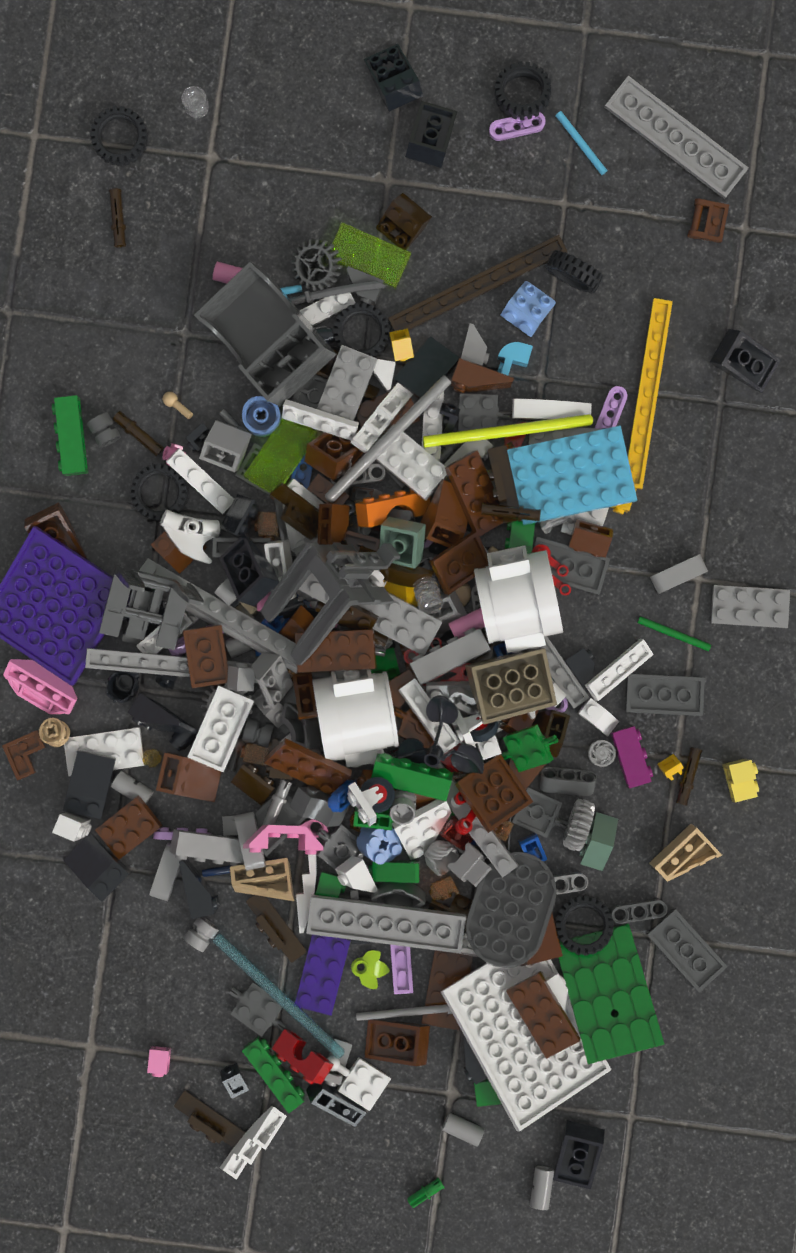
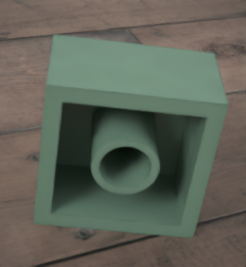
[379,517,426,568]

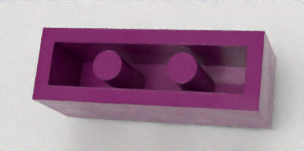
[611,726,653,789]

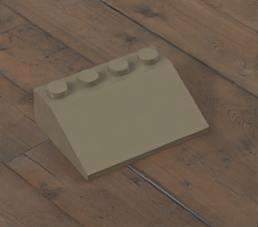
[465,647,557,724]

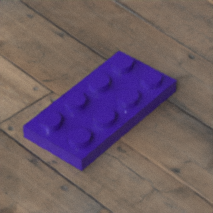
[294,935,351,1016]

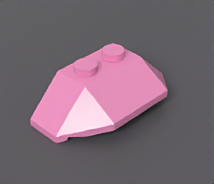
[3,659,78,714]

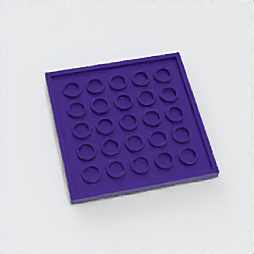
[0,526,131,686]

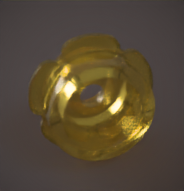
[142,749,161,768]

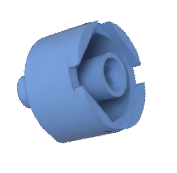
[242,396,282,437]
[356,827,402,865]

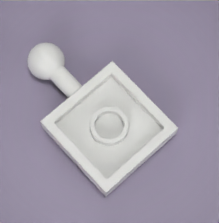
[327,1056,391,1111]

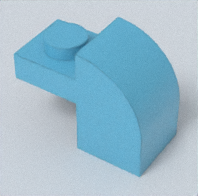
[497,342,533,376]

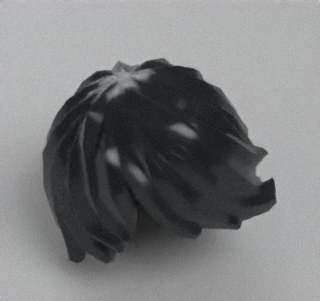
[105,671,140,703]

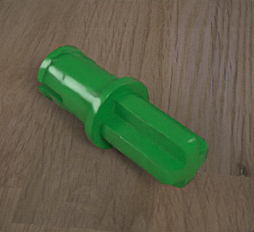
[407,1177,445,1208]

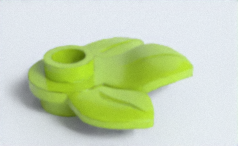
[351,950,390,989]

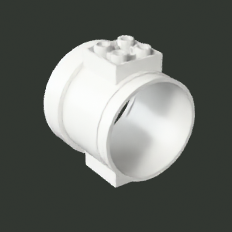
[474,546,563,653]
[312,669,399,768]

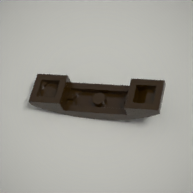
[359,546,433,588]

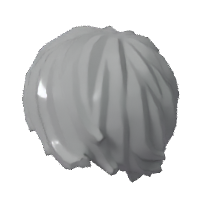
[424,840,460,876]

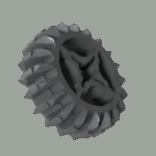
[291,238,343,291]

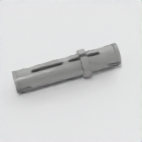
[262,779,292,835]

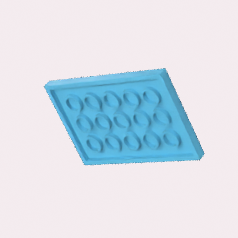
[507,426,637,525]

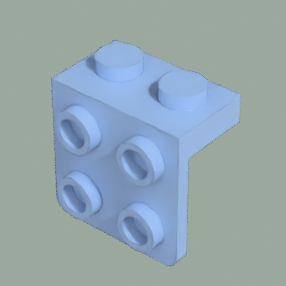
[500,281,556,337]

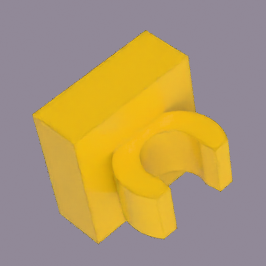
[657,754,684,780]

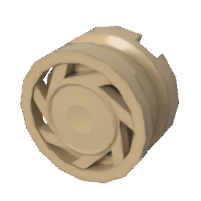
[39,718,70,747]

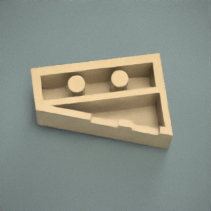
[649,824,722,882]
[230,858,294,901]

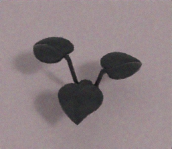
[395,695,484,774]

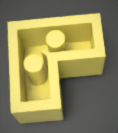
[722,759,759,803]

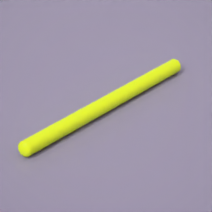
[423,414,593,448]

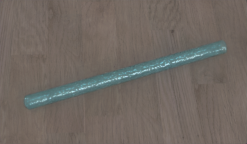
[212,933,345,1059]

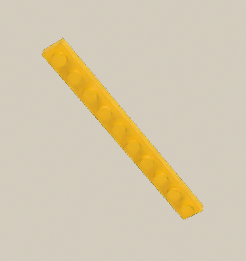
[628,298,673,490]

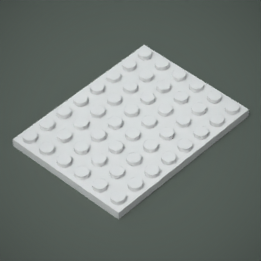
[441,959,611,1131]

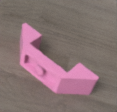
[243,825,323,855]

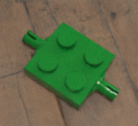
[501,725,558,772]

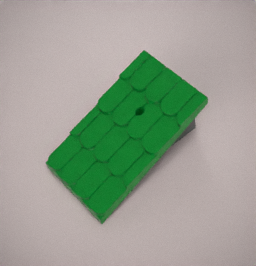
[558,923,665,1064]

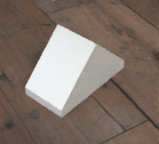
[373,359,395,393]

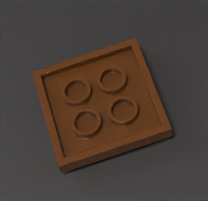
[455,754,533,833]

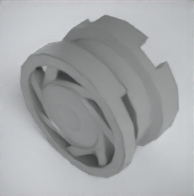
[587,740,616,767]

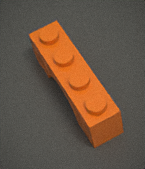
[355,489,430,528]

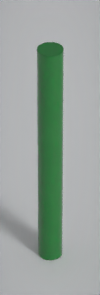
[637,616,711,651]

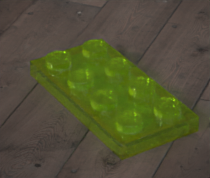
[326,222,411,289]
[244,418,318,493]

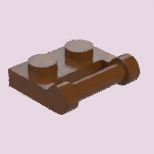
[687,198,729,243]

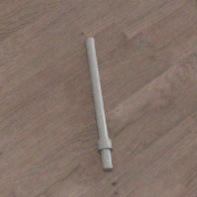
[356,1004,452,1021]

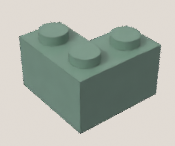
[579,812,618,871]

